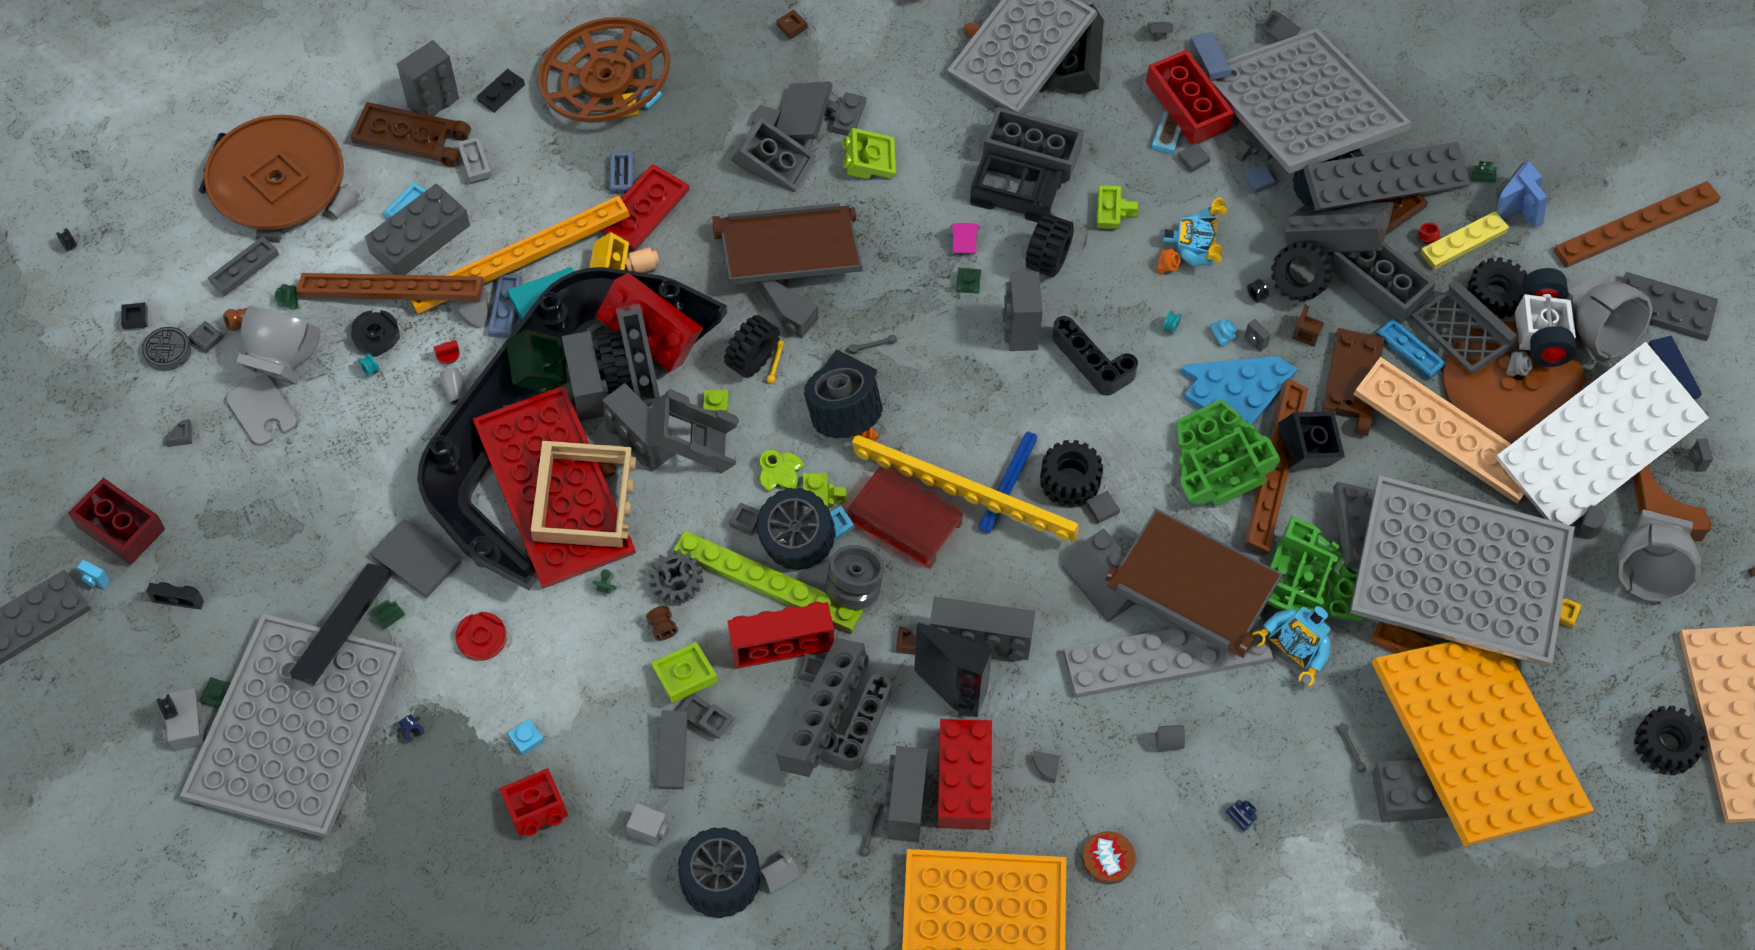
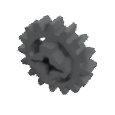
[649,549,704,604]

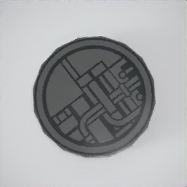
[142,326,191,371]

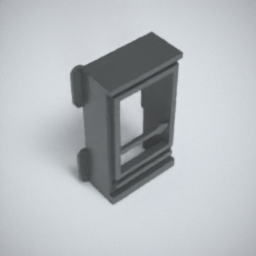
[649,389,739,473]

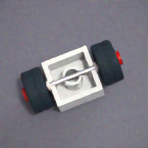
[1515,268,1576,367]

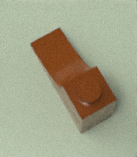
[1632,465,1711,541]

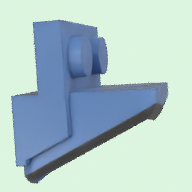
[1496,161,1547,228]

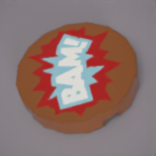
[1082,831,1136,884]

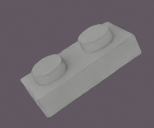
[457,137,492,183]

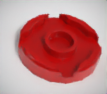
[456,612,507,661]

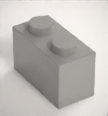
[161,688,205,751]

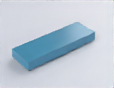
[1376,319,1446,380]

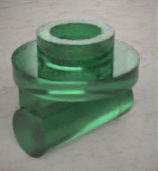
[1472,161,1497,183]
[274,284,299,310]
[592,569,617,594]
[374,600,405,630]

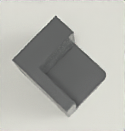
[1260,9,1301,41]

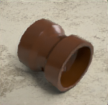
[646,606,678,641]

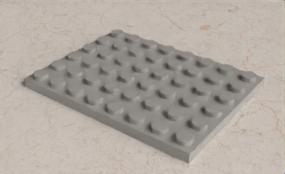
[1202,28,1411,174]
[1349,475,1575,667]
[180,613,405,838]

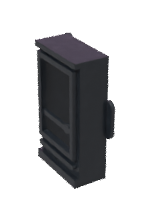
[970,151,1063,223]

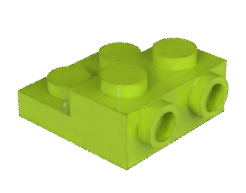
[842,128,896,179]

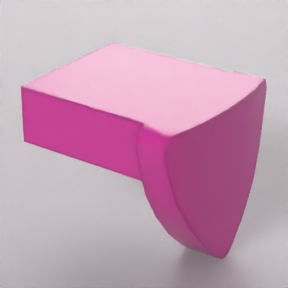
[951,223,979,253]

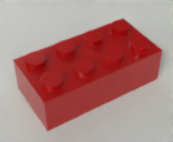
[1146,49,1234,145]
[595,273,703,372]
[727,602,834,669]
[937,719,992,830]

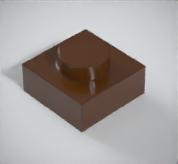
[776,10,807,39]

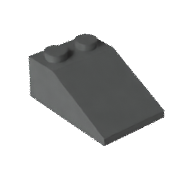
[731,117,816,192]

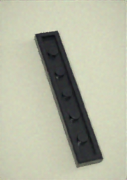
[290,563,391,685]

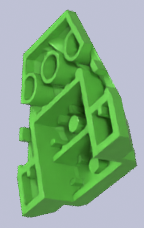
[1177,399,1280,505]
[1267,516,1363,622]

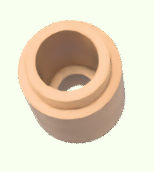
[626,247,660,273]

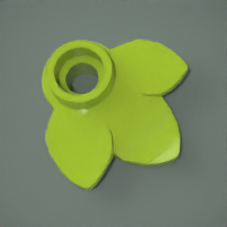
[759,449,804,492]

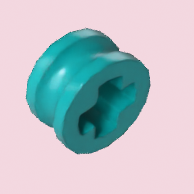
[1162,310,1182,334]
[358,353,380,377]

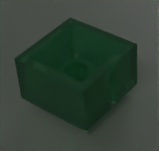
[506,329,568,392]

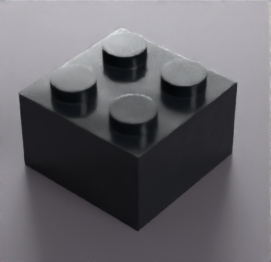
[1278,411,1345,468]

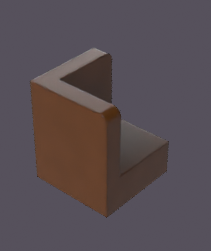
[1292,305,1324,347]

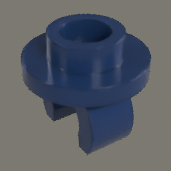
[396,714,425,742]

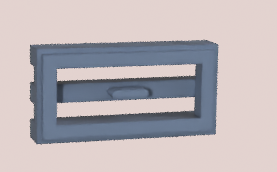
[610,152,634,194]

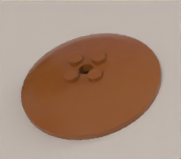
[204,115,344,230]
[1442,321,1586,444]

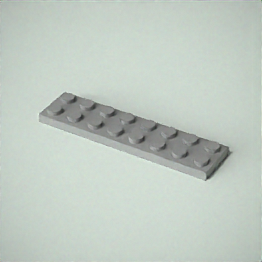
[1063,616,1273,698]

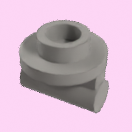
[1506,352,1533,377]

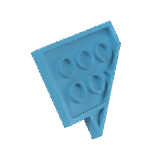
[1181,356,1298,425]

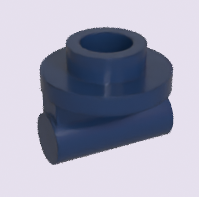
[1226,800,1257,831]

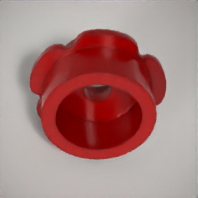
[1417,222,1441,244]

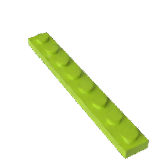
[674,530,863,634]

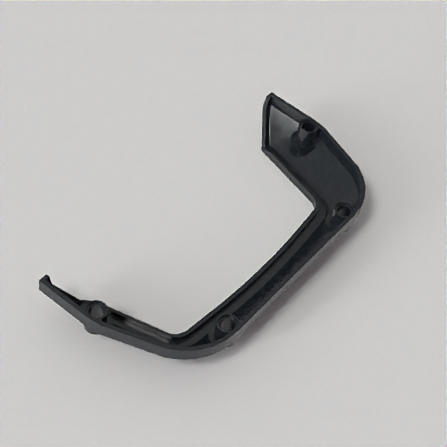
[417,267,727,591]

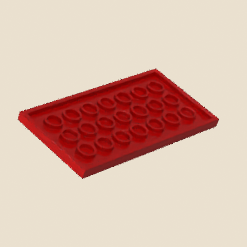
[473,386,636,589]

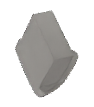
[459,288,489,327]
[760,849,799,893]

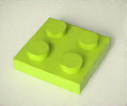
[650,642,719,703]

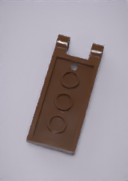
[350,102,471,167]
[1322,328,1385,436]

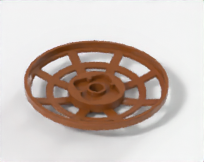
[538,17,670,123]

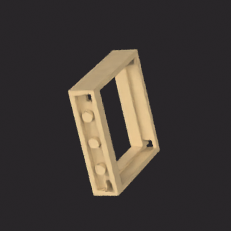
[531,441,636,547]

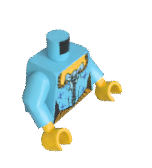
[1163,197,1227,267]
[1251,606,1331,687]

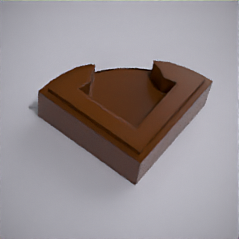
[896,626,916,655]

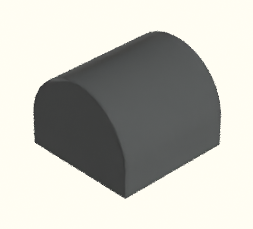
[1577,505,1606,539]
[1155,725,1185,750]

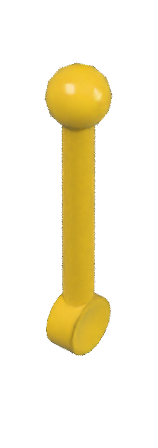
[766,340,784,384]

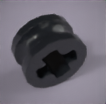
[56,228,77,251]
[1247,279,1269,303]
[156,694,178,720]

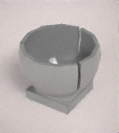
[1566,271,1653,359]
[236,306,321,384]
[1617,509,1701,602]

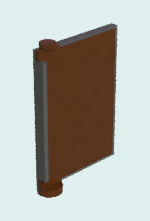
[712,203,862,285]
[1105,508,1283,659]

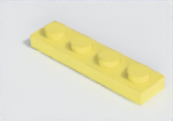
[1420,211,1509,270]

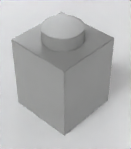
[626,803,670,846]

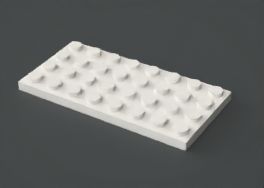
[1495,342,1709,525]

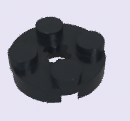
[351,310,400,357]

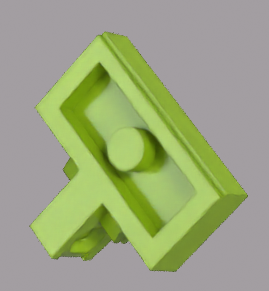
[1097,185,1138,229]
[803,473,847,507]

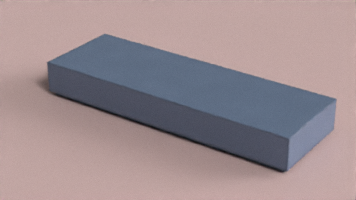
[1191,32,1231,80]
[488,274,523,338]

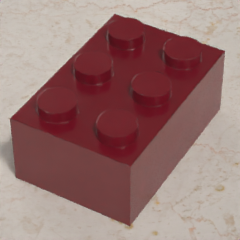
[68,477,165,565]

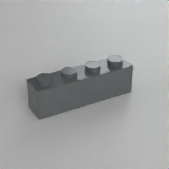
[616,304,660,405]

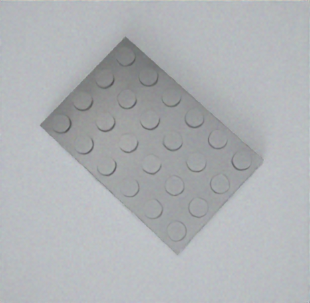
[947,0,1098,113]

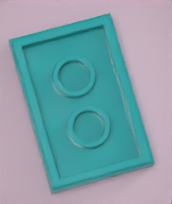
[507,267,574,320]

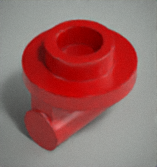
[433,340,460,364]

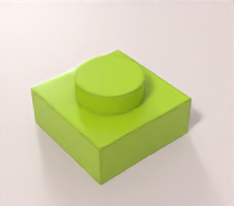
[703,390,729,413]

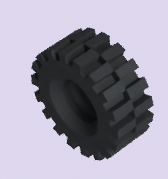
[1467,257,1527,319]
[724,315,780,378]
[596,330,632,393]
[1634,706,1707,775]

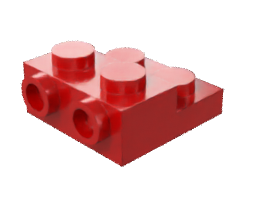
[499,768,568,837]

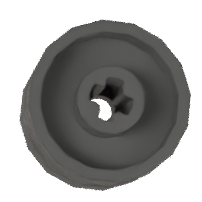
[825,545,885,609]

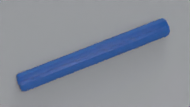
[979,431,1037,534]

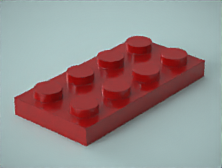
[599,164,690,252]

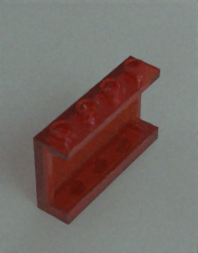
[848,466,963,569]

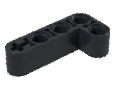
[1052,316,1138,396]

